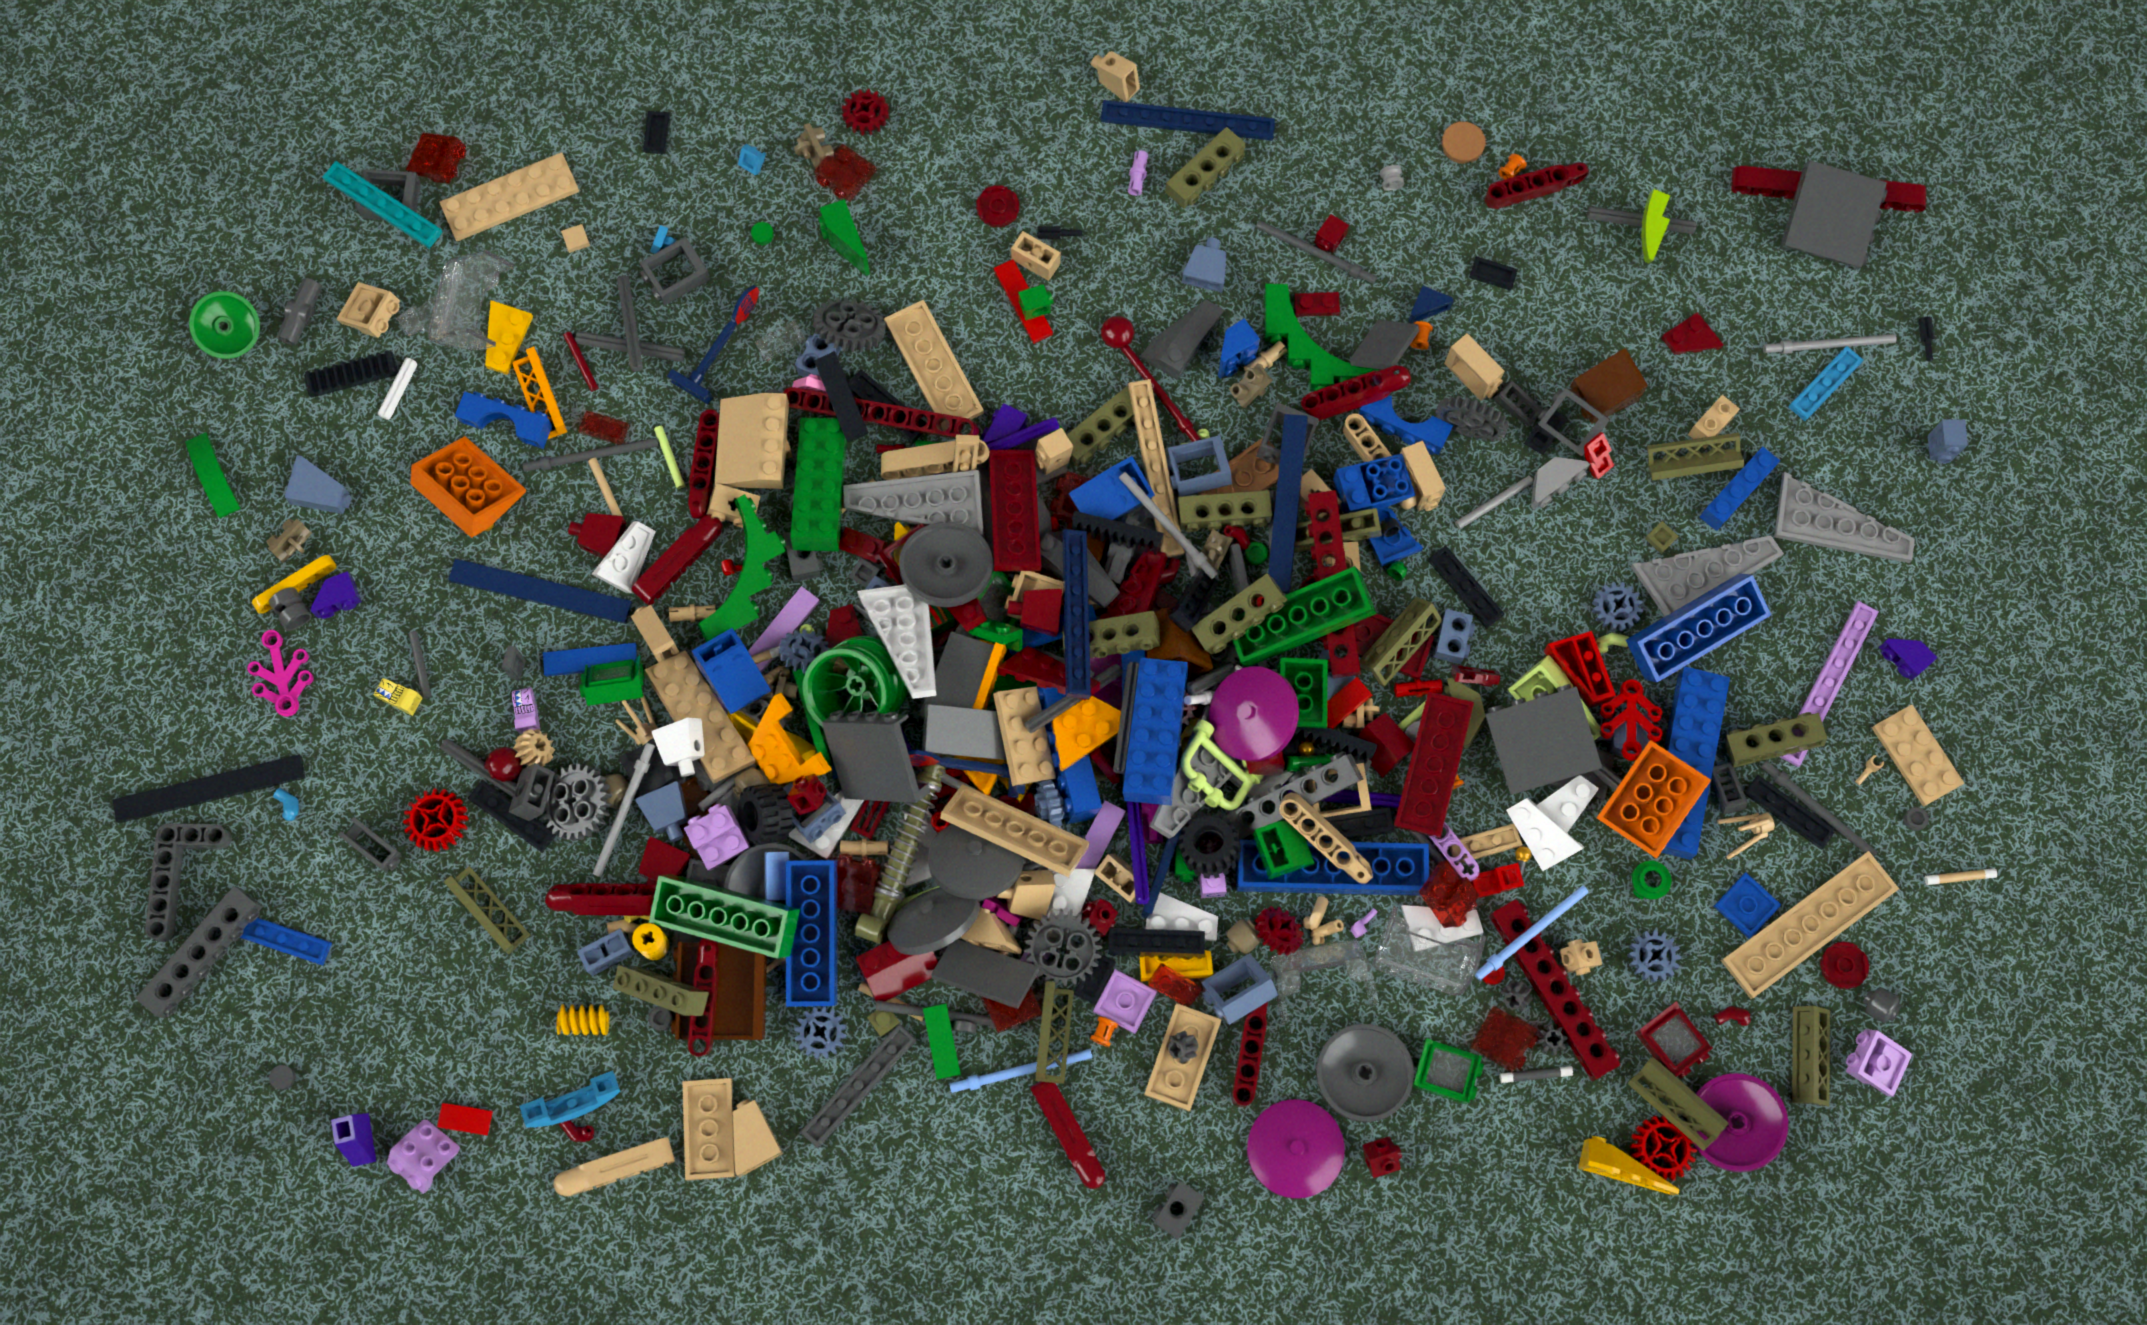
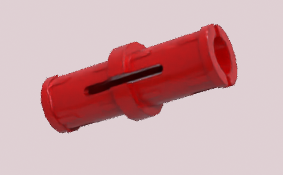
[1394,679,1443,698]

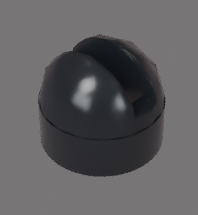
[1380,517,1401,537]

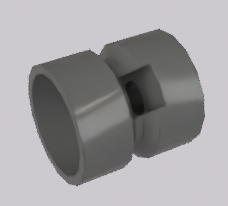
[269,587,312,631]

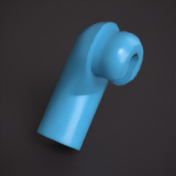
[273,788,299,821]

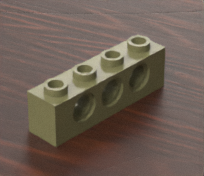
[1165,127,1246,209]
[1067,385,1135,467]
[1177,490,1272,532]
[1294,508,1382,553]
[1191,573,1288,654]
[1063,611,1161,658]
[1725,712,1828,768]
[612,965,709,1016]

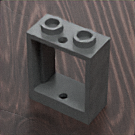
[355,169,421,220]
[639,237,711,305]
[1538,387,1611,456]
[1256,402,1319,465]

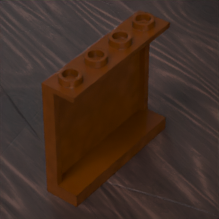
[671,942,767,1040]

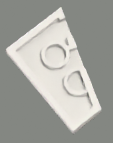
[592,521,656,593]
[1506,798,1585,871]

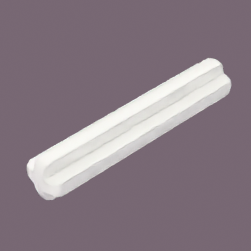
[378,358,417,420]

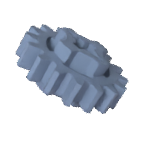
[1592,582,1643,632]
[779,629,830,673]
[1034,780,1064,829]
[1627,930,1681,983]
[794,1006,847,1060]

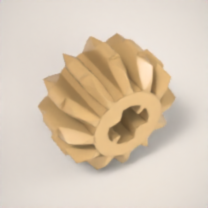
[513,729,555,767]

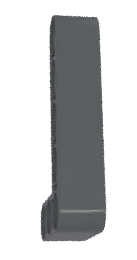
[145,823,232,943]

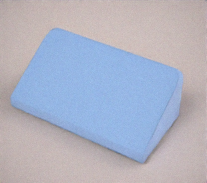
[764,852,789,900]

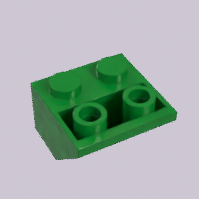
[1253,820,1314,880]

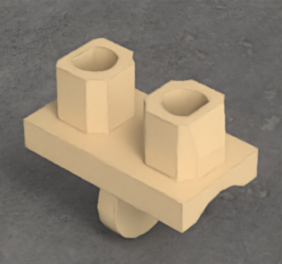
[1342,698,1380,733]

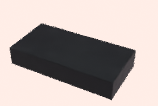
[643,111,671,154]
[1469,256,1518,291]
[1074,955,1116,1005]

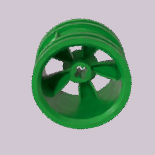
[803,636,908,728]

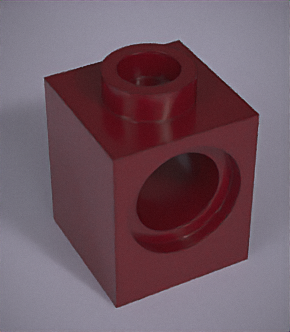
[1314,214,1349,254]

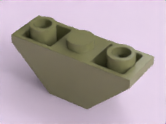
[1444,678,1486,749]

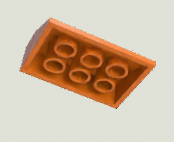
[410,436,526,538]
[1597,740,1711,859]

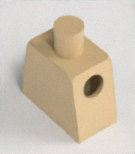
[1091,51,1140,102]
[996,870,1056,920]

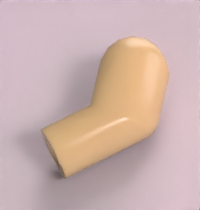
[1303,896,1329,931]
[1310,920,1344,945]

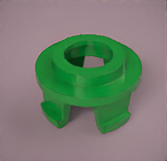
[1631,861,1672,900]

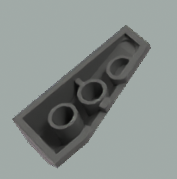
[1140,299,1225,380]
[1040,530,1120,609]

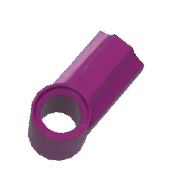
[1141,803,1163,844]

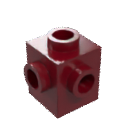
[787,773,827,815]
[1081,898,1118,937]
[1362,1136,1402,1178]

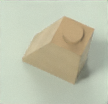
[631,605,680,663]
[733,1099,783,1177]

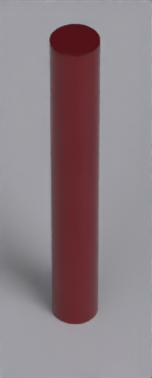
[563,332,599,392]

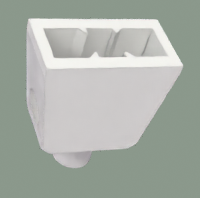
[652,718,705,777]

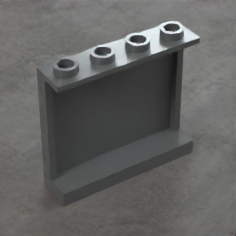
[1779,160,1887,271]
[1485,684,1603,795]
[821,710,930,803]

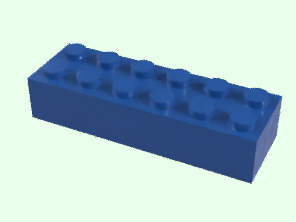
[1626,573,1771,682]
[1123,658,1188,806]
[1037,686,1102,825]
[786,860,837,1007]

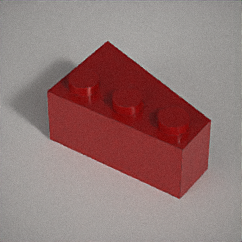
[1544,631,1616,708]

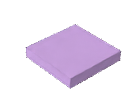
[1093,969,1157,1034]

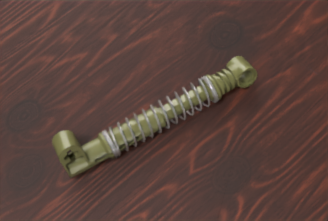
[855,754,952,944]

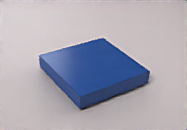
[1714,872,1781,939]

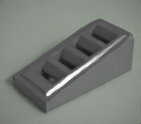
[1492,380,1543,427]
[1711,762,1748,815]

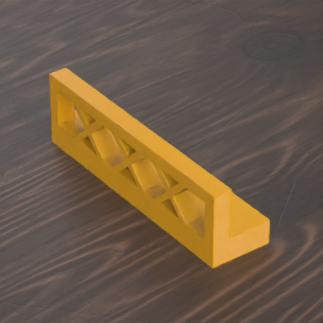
[512,347,567,440]
[973,640,1007,710]

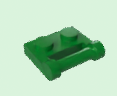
[1283,754,1336,772]

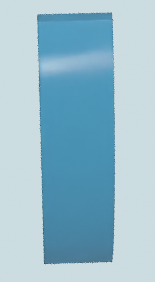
[520,1071,620,1128]

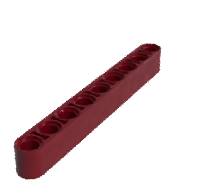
[1731,166,1927,213]
[783,387,979,439]

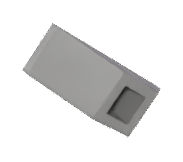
[1531,457,1590,510]

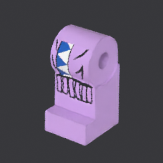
[512,687,540,734]

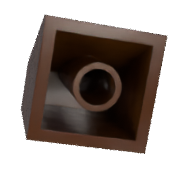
[1570,348,1648,424]
[1147,608,1213,677]

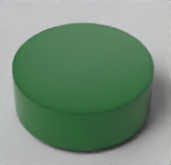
[751,222,774,245]
[1245,542,1268,565]

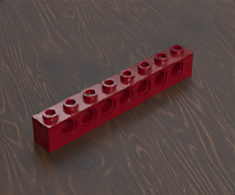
[1305,490,1361,679]
[1489,899,1621,1082]

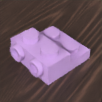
[684,804,751,871]
[1846,1029,1912,1097]

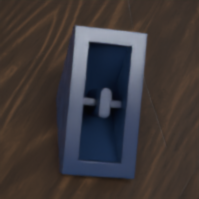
[1408,286,1454,324]

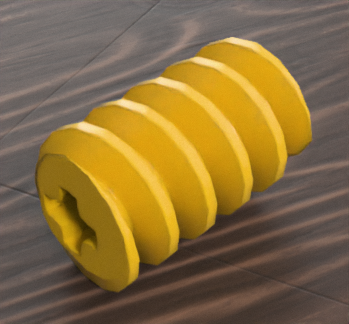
[632,923,669,960]
[557,1004,609,1035]

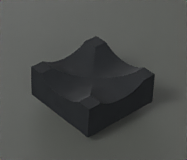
[619,738,683,799]

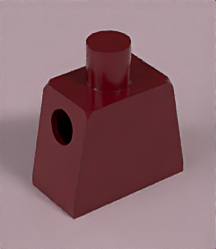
[568,513,627,559]
[1007,589,1062,637]
[638,836,693,885]

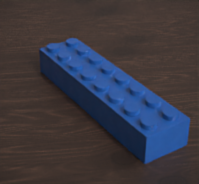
[1661,666,1730,860]
[1236,839,1429,896]

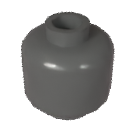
[1863,987,1902,1023]

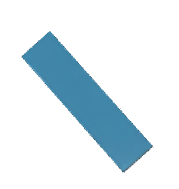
[1788,346,1864,421]

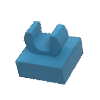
[738,144,766,175]
[650,225,676,253]

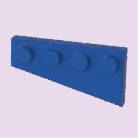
[1367,507,1423,567]

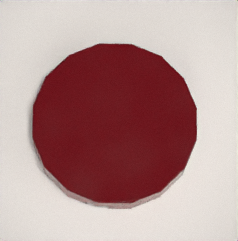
[976,185,1019,227]
[1820,941,1870,990]

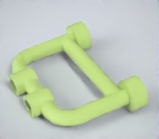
[1181,720,1264,810]

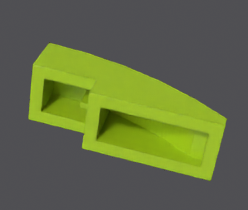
[1641,189,1670,263]

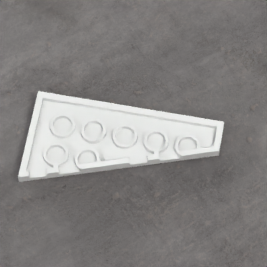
[857,585,937,699]

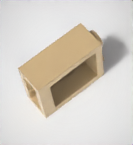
[1444,333,1505,401]
[1400,441,1446,511]
[1307,763,1372,817]

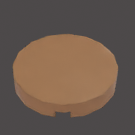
[1442,122,1486,164]

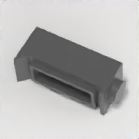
[338,817,402,873]

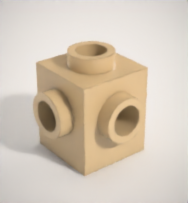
[1560,939,1602,976]

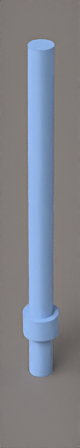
[1474,885,1589,981]
[949,1049,1092,1093]

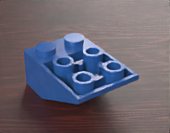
[1333,454,1415,514]
[1069,456,1155,520]
[692,628,771,714]

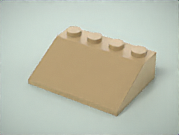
[715,393,789,489]

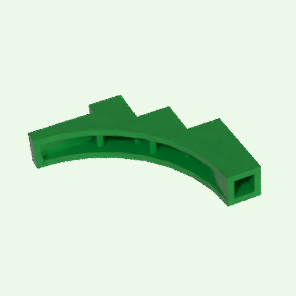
[1264,284,1379,392]
[697,494,786,642]

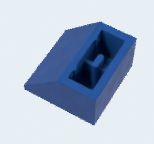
[1218,318,1260,379]

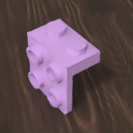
[387,1120,460,1194]

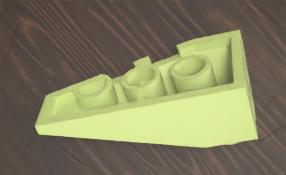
[1508,654,1601,740]

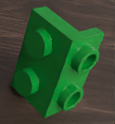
[969,618,1023,652]

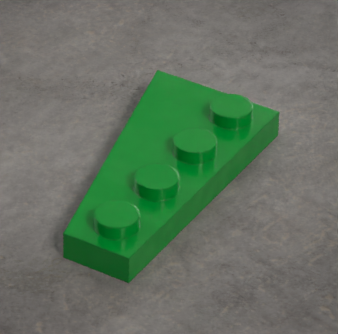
[793,669,833,766]

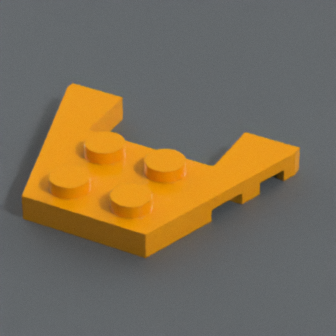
[747,693,832,785]

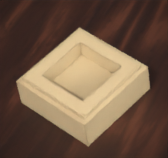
[561,224,590,253]

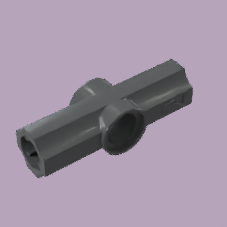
[276,278,322,346]
[1104,517,1141,587]

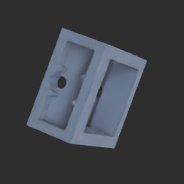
[1166,435,1232,497]
[783,781,846,844]
[1201,953,1278,1025]

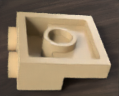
[337,282,400,338]
[1004,571,1063,619]

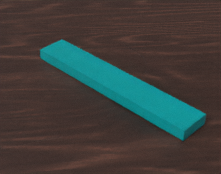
[322,161,443,249]

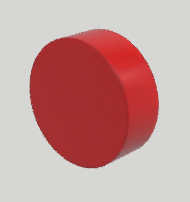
[1482,962,1505,985]

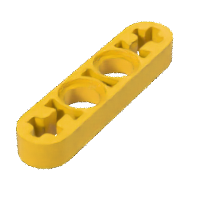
[252,555,337,614]

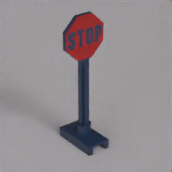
[667,285,760,405]
[907,750,1025,798]

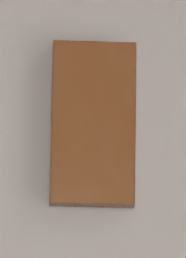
[1198,437,1279,516]

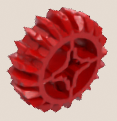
[403,788,469,852]
[1630,1115,1697,1181]

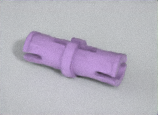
[1128,151,1148,196]

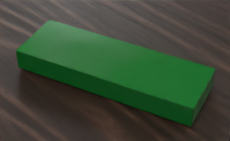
[923,1003,961,1079]

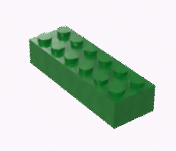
[790,418,847,552]
[1232,566,1377,667]
[649,874,800,959]

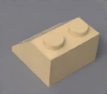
[961,908,1022,954]

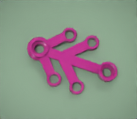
[247,630,314,717]

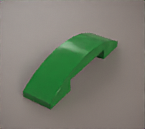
[185,432,241,518]

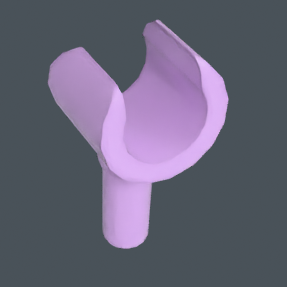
[1351,908,1377,938]

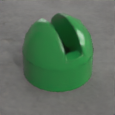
[1387,561,1407,581]

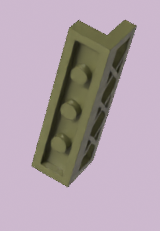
[1647,433,1744,480]
[1359,597,1443,687]
[444,866,531,954]
[1035,981,1074,1084]
[1792,1006,1830,1106]
[1628,1057,1729,1151]

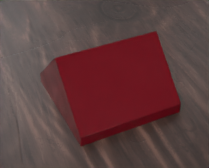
[1357,712,1415,778]

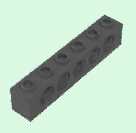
[1222,752,1364,840]
[135,886,263,1019]

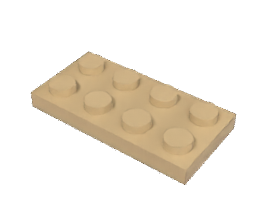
[993,686,1056,786]
[1872,705,1964,807]
[1144,1003,1222,1112]
[682,1078,736,1181]

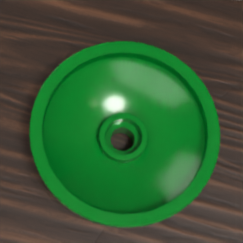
[189,291,260,359]

